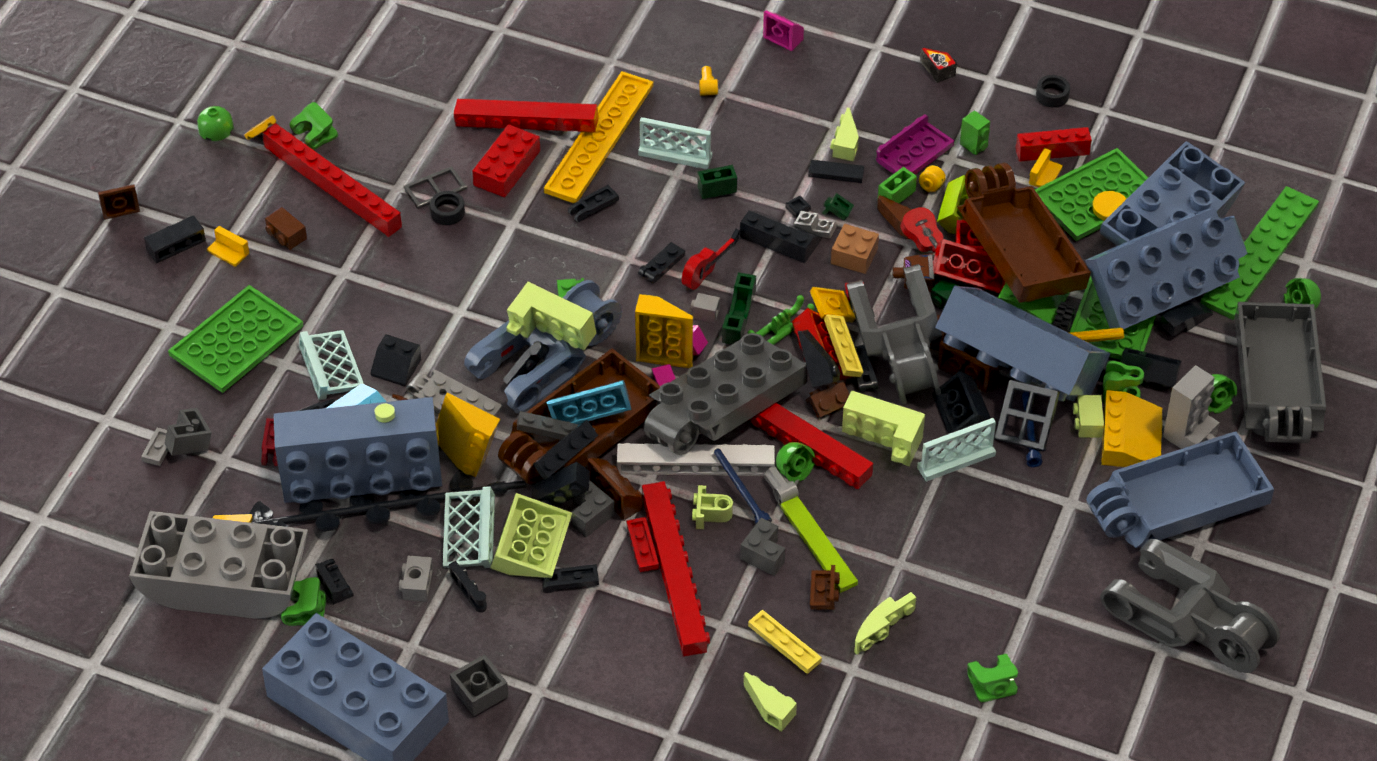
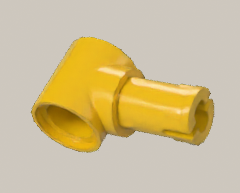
[699,66,718,96]

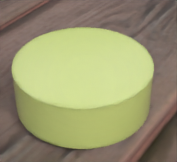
[375,403,395,423]

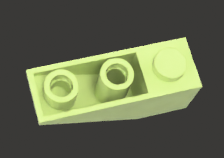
[830,108,859,161]
[744,672,797,731]

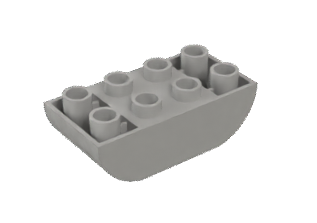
[129,511,308,619]

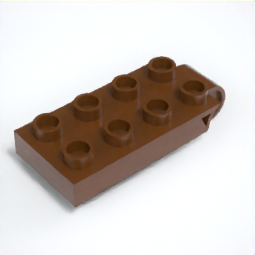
[957,162,1091,303]
[498,348,661,485]

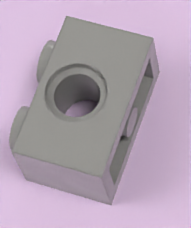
[399,556,433,602]

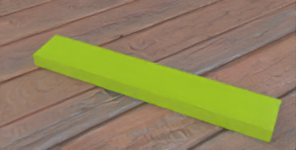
[780,496,858,593]

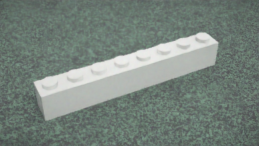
[617,443,774,476]

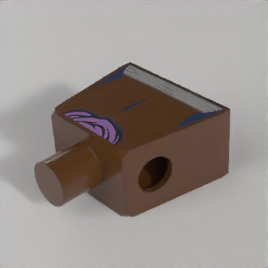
[892,253,935,292]

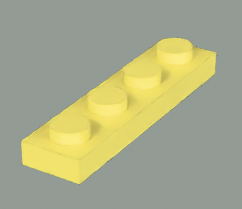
[824,314,863,377]
[748,610,822,674]

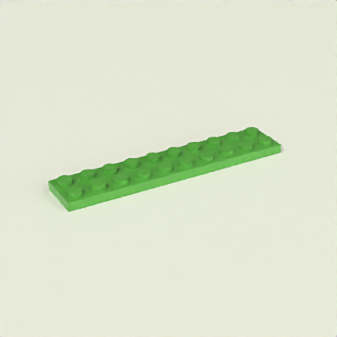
[1201,186,1319,320]

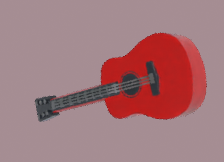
[900,207,963,285]
[682,228,740,290]

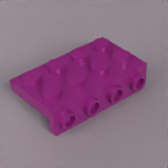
[876,114,954,174]

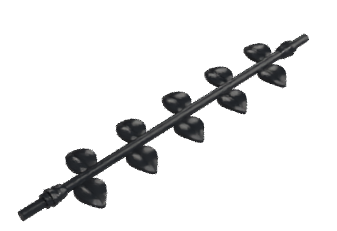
[249,471,526,532]

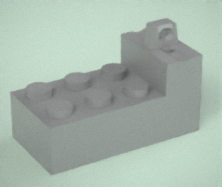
[1163,365,1220,449]

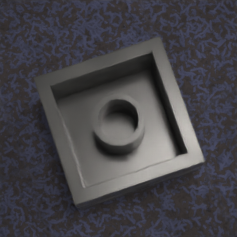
[450,654,509,716]

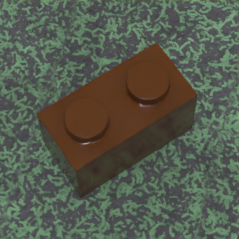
[265,207,307,250]

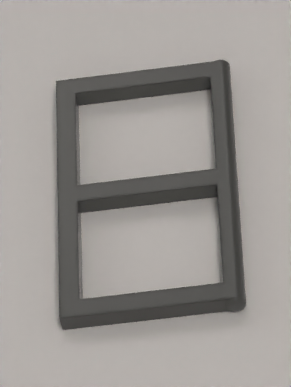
[404,166,467,208]

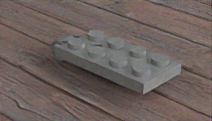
[407,369,502,417]

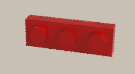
[626,517,659,572]

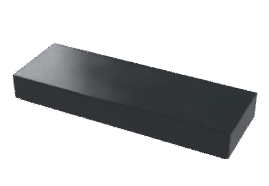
[808,159,864,183]

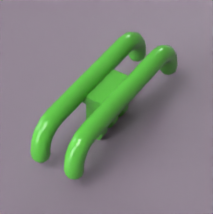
[747,295,815,345]

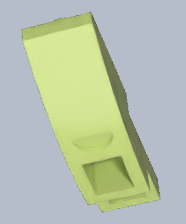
[854,592,916,654]

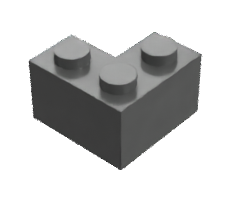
[165,408,212,456]
[572,481,615,537]
[740,518,785,576]

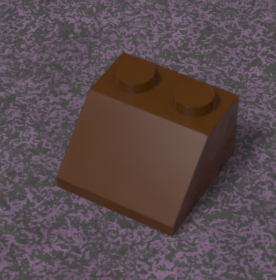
[97,184,140,220]

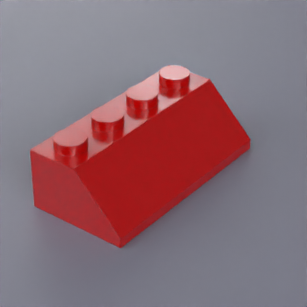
[933,239,1006,294]
[792,308,854,381]

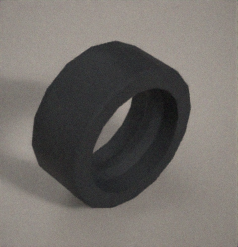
[1036,75,1070,108]
[430,191,465,225]

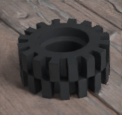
[1053,302,1076,333]

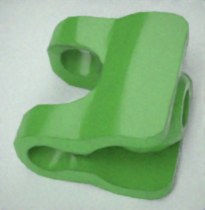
[289,102,338,150]
[1102,361,1144,403]
[281,577,327,626]
[967,654,1018,702]

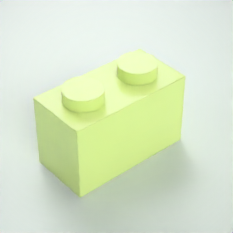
[1073,395,1104,438]

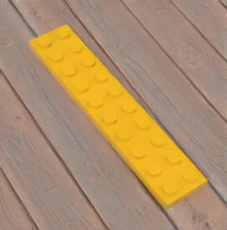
[544,71,654,203]

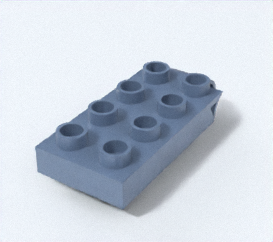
[1085,207,1247,329]
[1086,431,1274,548]

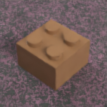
[831,224,879,274]

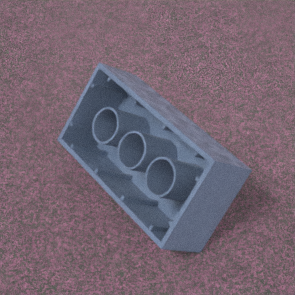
[935,286,1110,401]
[274,397,442,503]
[262,613,449,761]

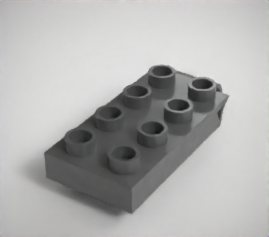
[1235,302,1326,443]
[644,333,808,455]

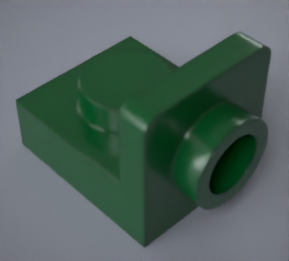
[822,193,854,221]

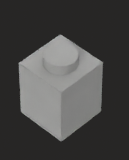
[691,293,720,323]

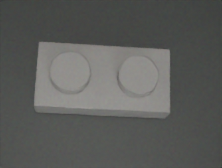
[141,428,169,466]

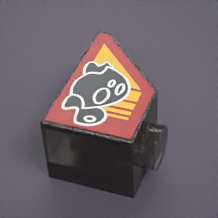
[920,47,958,83]

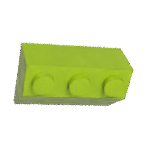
[937,175,969,234]

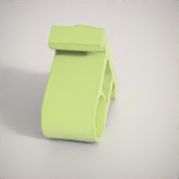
[692,485,733,529]

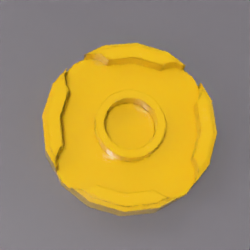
[244,115,277,140]
[1092,191,1127,221]

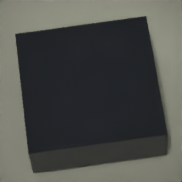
[785,195,811,218]

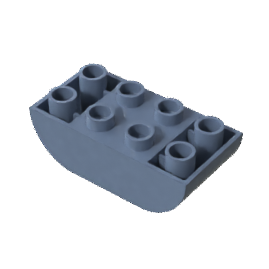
[1100,141,1245,246]

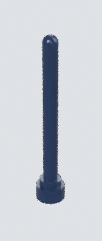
[1022,392,1042,467]
[714,448,772,524]

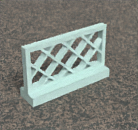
[638,117,712,170]
[299,330,364,400]
[917,418,996,482]
[443,486,495,568]

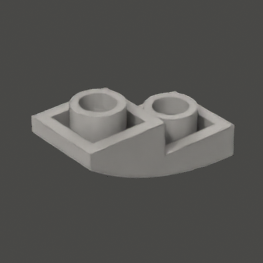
[794,211,837,238]

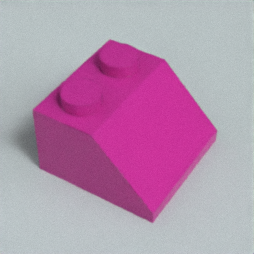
[763,10,804,51]

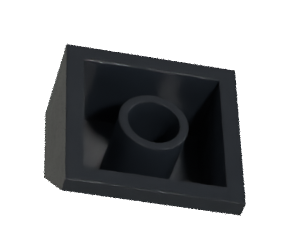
[370,334,421,387]

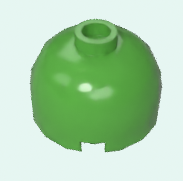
[197,106,234,141]
[1284,278,1321,309]
[1208,374,1237,413]
[776,442,815,482]

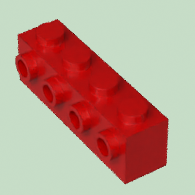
[1016,127,1092,162]

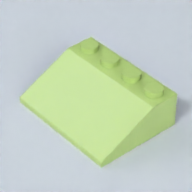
[490,493,572,578]

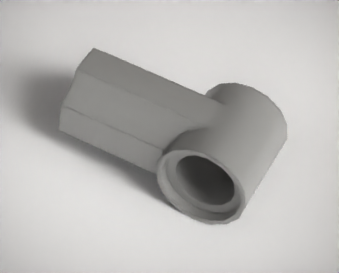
[764,466,799,504]

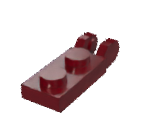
[261,418,278,466]

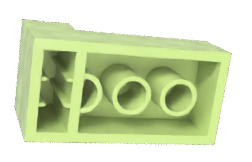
[506,282,596,350]
[842,391,925,466]

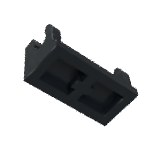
[315,559,354,605]

